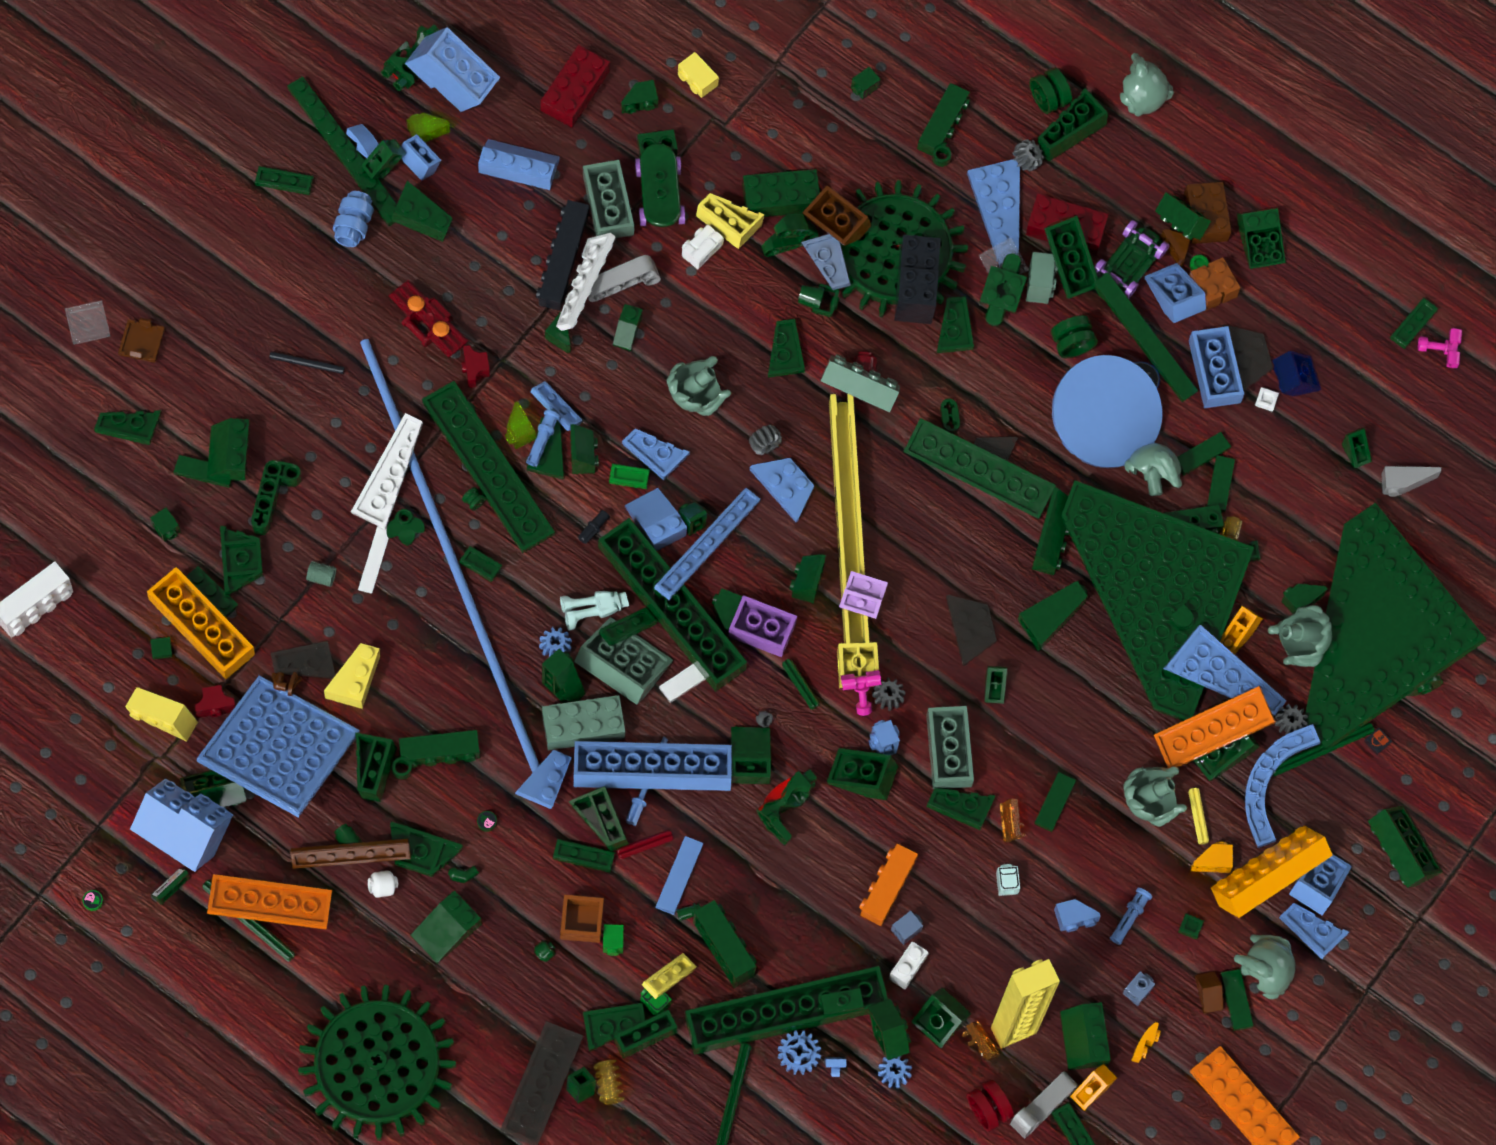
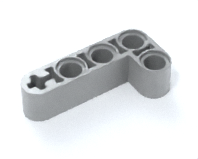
[588,255,661,302]
[1010,1071,1079,1139]

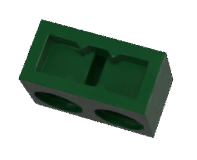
[637,129,678,157]
[361,139,406,179]

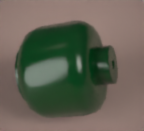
[534,940,556,962]

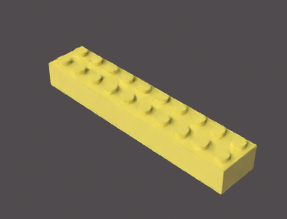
[991,959,1060,1049]

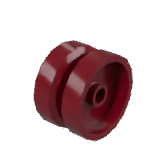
[966,1079,1014,1132]

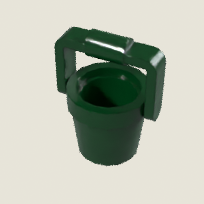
[798,284,840,317]

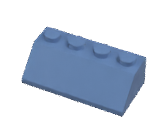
[478,139,560,190]

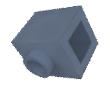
[891,911,923,945]
[1123,971,1155,1006]

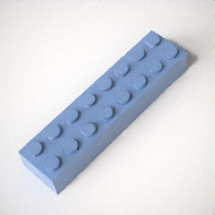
[574,741,732,791]

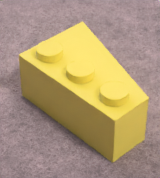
[696,193,764,249]
[324,643,380,709]
[125,687,198,742]

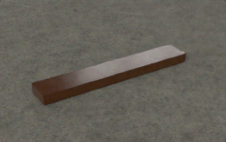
[290,839,411,869]

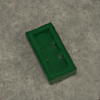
[459,546,502,582]
[820,988,864,1016]

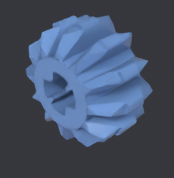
[539,627,572,657]
[878,1056,912,1088]

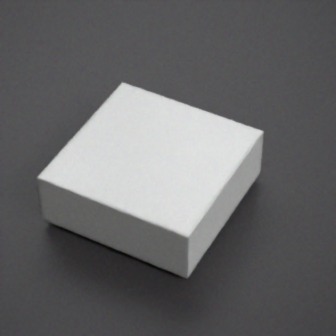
[1255,387,1279,412]

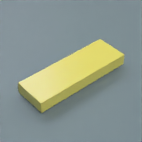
[642,953,697,999]

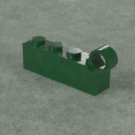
[917,83,971,167]
[392,730,480,780]

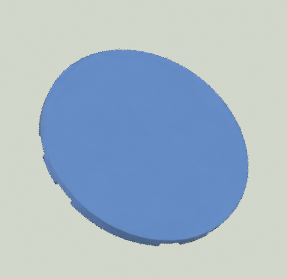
[1052,355,1162,468]

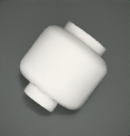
[367,870,398,898]

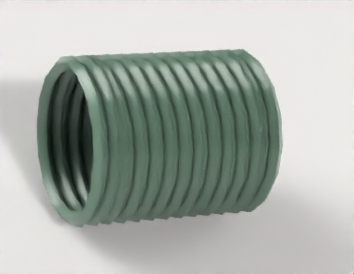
[306,561,336,587]

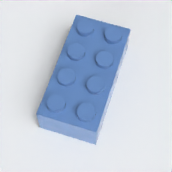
[1189,326,1244,408]

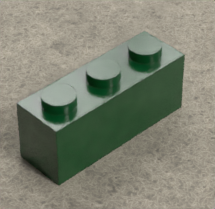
[1155,192,1211,240]
[614,1010,677,1059]

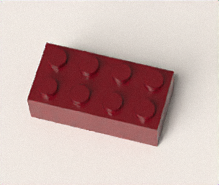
[541,45,610,128]
[1025,194,1108,255]

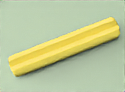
[1188,788,1209,844]

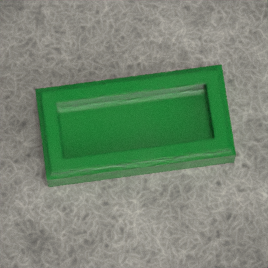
[609,464,650,489]

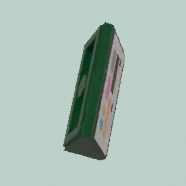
[152,868,190,905]

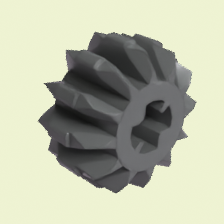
[1012,139,1045,172]
[749,424,782,455]
[872,677,906,711]
[1275,704,1308,735]

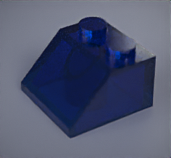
[1272,351,1321,396]

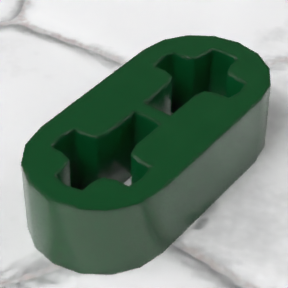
[940,399,960,434]

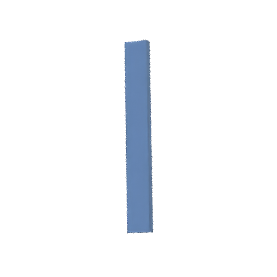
[654,488,760,600]

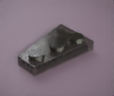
[271,641,335,679]

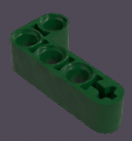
[251,460,301,535]

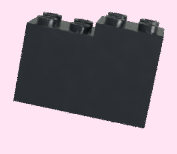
[894,235,941,324]

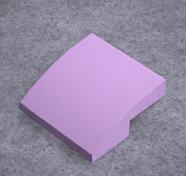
[839,571,888,619]

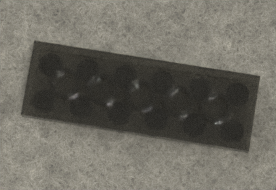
[500,1021,583,1145]

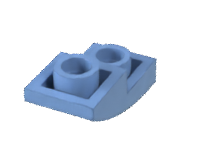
[346,124,379,158]

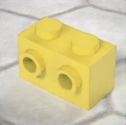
[678,52,719,98]

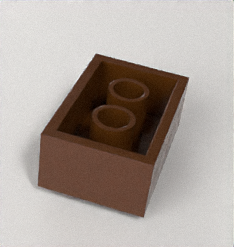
[1183,182,1231,244]

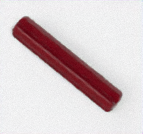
[617,830,673,859]

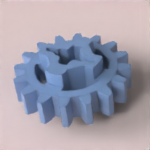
[778,1031,821,1075]

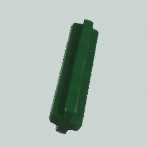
[782,659,820,710]

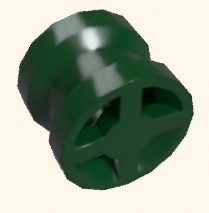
[462,487,486,511]

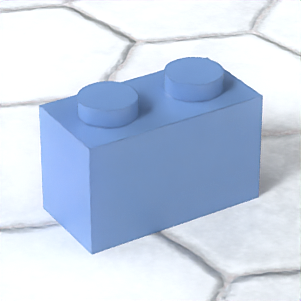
[401,134,441,181]

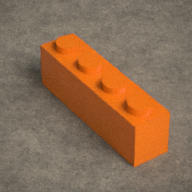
[859,844,918,926]

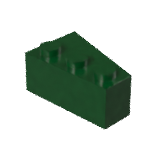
[391,181,452,242]
[542,649,586,703]
[355,732,397,802]
[569,786,629,852]

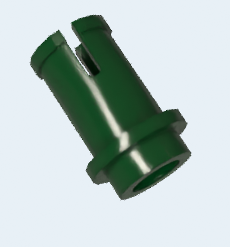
[676,903,701,921]

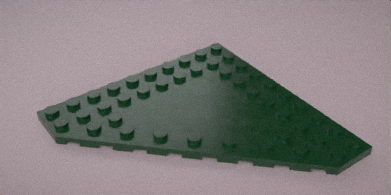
[1061,480,1254,721]
[1304,503,1486,750]

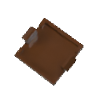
[118,317,165,363]

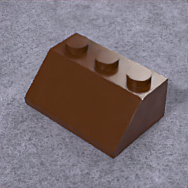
[803,186,872,246]

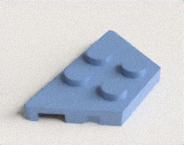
[750,458,814,523]

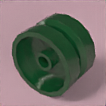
[1029,67,1072,114]
[1050,315,1098,359]

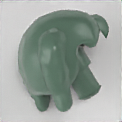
[1120,53,1174,117]
[667,356,731,416]
[1124,443,1182,496]
[1268,605,1332,667]
[1124,766,1187,827]
[1234,934,1296,999]

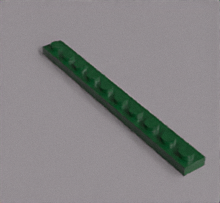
[287,76,397,227]

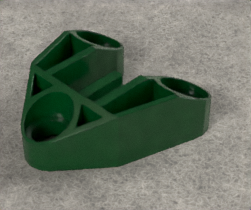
[761,214,819,257]

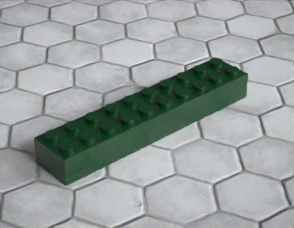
[598,518,747,692]
[685,966,888,1055]

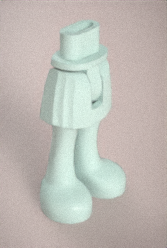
[560,591,629,630]

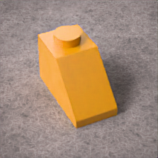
[1191,842,1233,873]
[1070,1064,1117,1111]

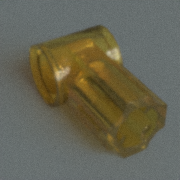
[1222,516,1243,542]

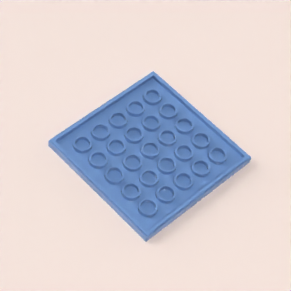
[197,675,360,818]

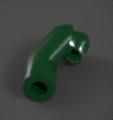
[448,866,479,883]

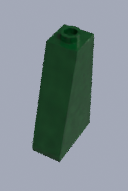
[1018,581,1088,651]

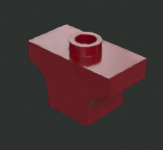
[461,345,490,388]
[195,685,235,718]

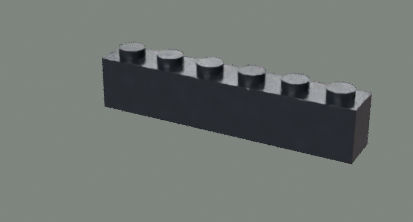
[536,200,589,311]

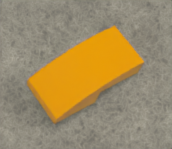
[1131,1022,1161,1063]

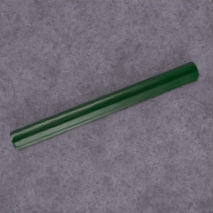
[1273,723,1375,776]
[202,879,295,962]
[716,1043,751,1145]

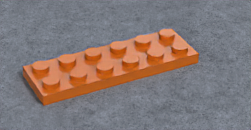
[1154,686,1276,768]
[207,874,332,929]
[1190,1046,1300,1145]

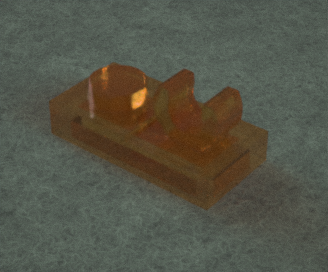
[999,799,1026,842]
[962,1022,1000,1060]

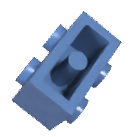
[868,720,900,755]

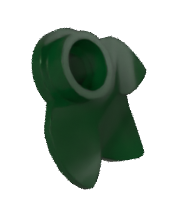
[386,509,425,546]

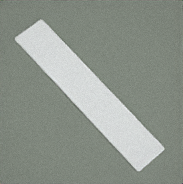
[358,526,389,593]

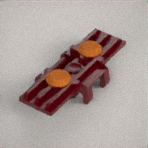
[389,279,469,358]

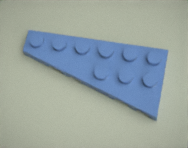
[967,159,1020,269]
[1163,625,1286,716]

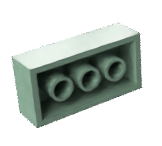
[583,160,634,238]
[821,354,900,412]
[542,695,625,750]
[926,706,974,789]

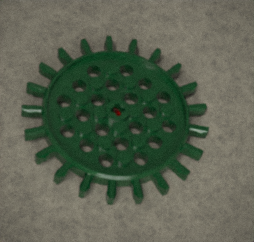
[841,180,968,317]
[298,985,456,1141]

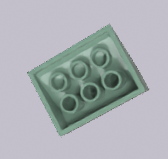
[574,617,673,705]

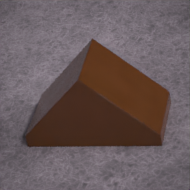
[1160,229,1190,267]
[1195,972,1223,1014]

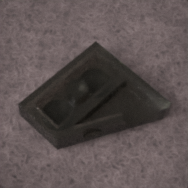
[974,437,1018,461]

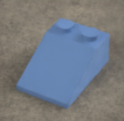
[1145,263,1206,323]
[625,488,687,551]
[1289,854,1352,915]

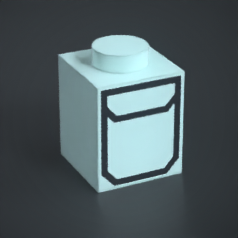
[996,864,1020,896]

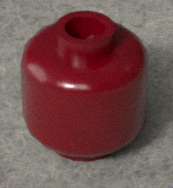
[853,352,877,372]

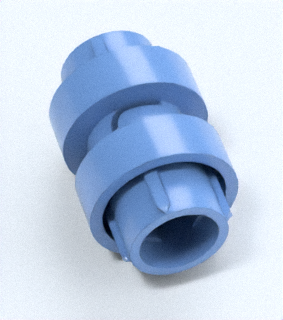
[333,191,374,247]

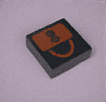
[1364,728,1392,755]

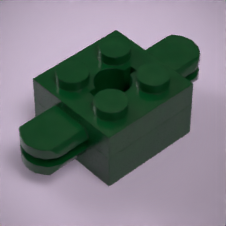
[980,253,1027,326]

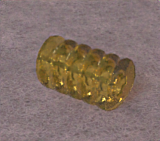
[594,1060,625,1105]

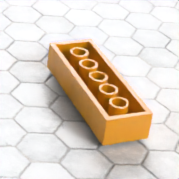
[147,567,255,679]
[1211,826,1333,918]

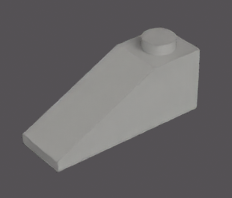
[1381,466,1441,497]

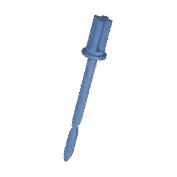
[625,737,668,826]

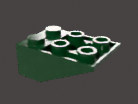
[1237,208,1286,269]
[731,727,771,784]

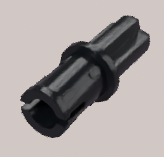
[578,510,610,544]

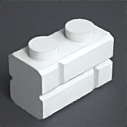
[682,225,724,269]
[889,942,928,989]

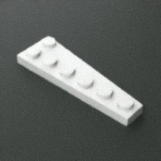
[556,233,615,331]
[351,413,423,529]

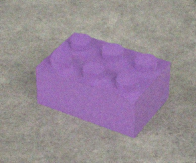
[728,595,797,657]

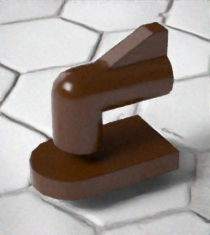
[272,672,301,696]

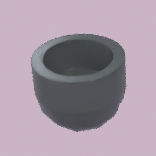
[756,711,773,728]

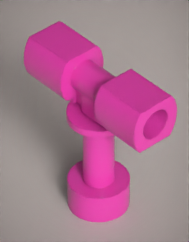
[1417,329,1462,368]
[841,670,881,716]

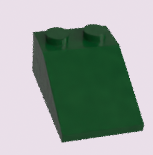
[1194,734,1260,781]
[827,748,898,800]
[410,890,482,964]

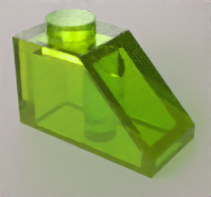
[407,113,450,142]
[505,402,536,449]

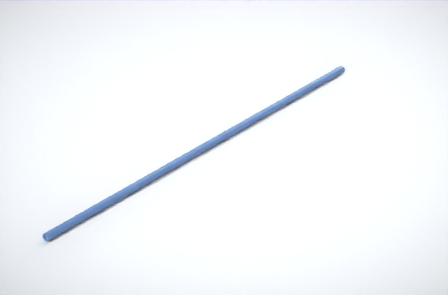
[360,339,540,773]

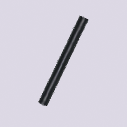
[269,351,345,374]

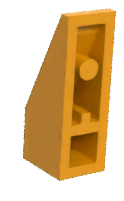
[1220,606,1263,655]

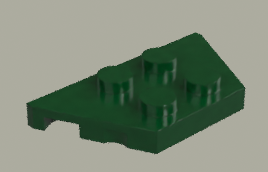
[220,526,263,595]
[390,821,463,877]

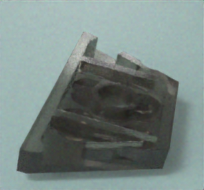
[1223,325,1273,391]
[946,595,997,666]

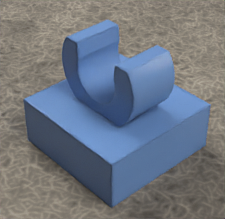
[825,1057,846,1077]

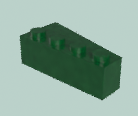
[1038,88,1108,161]

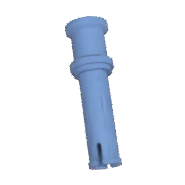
[526,410,560,467]
[1110,888,1152,945]

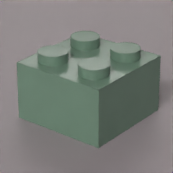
[1026,252,1057,304]

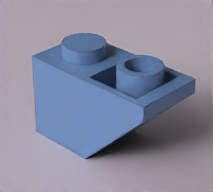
[1054,899,1101,932]

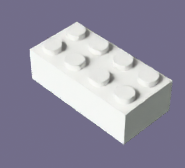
[0,562,73,638]

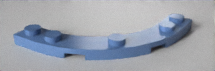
[1245,724,1320,848]

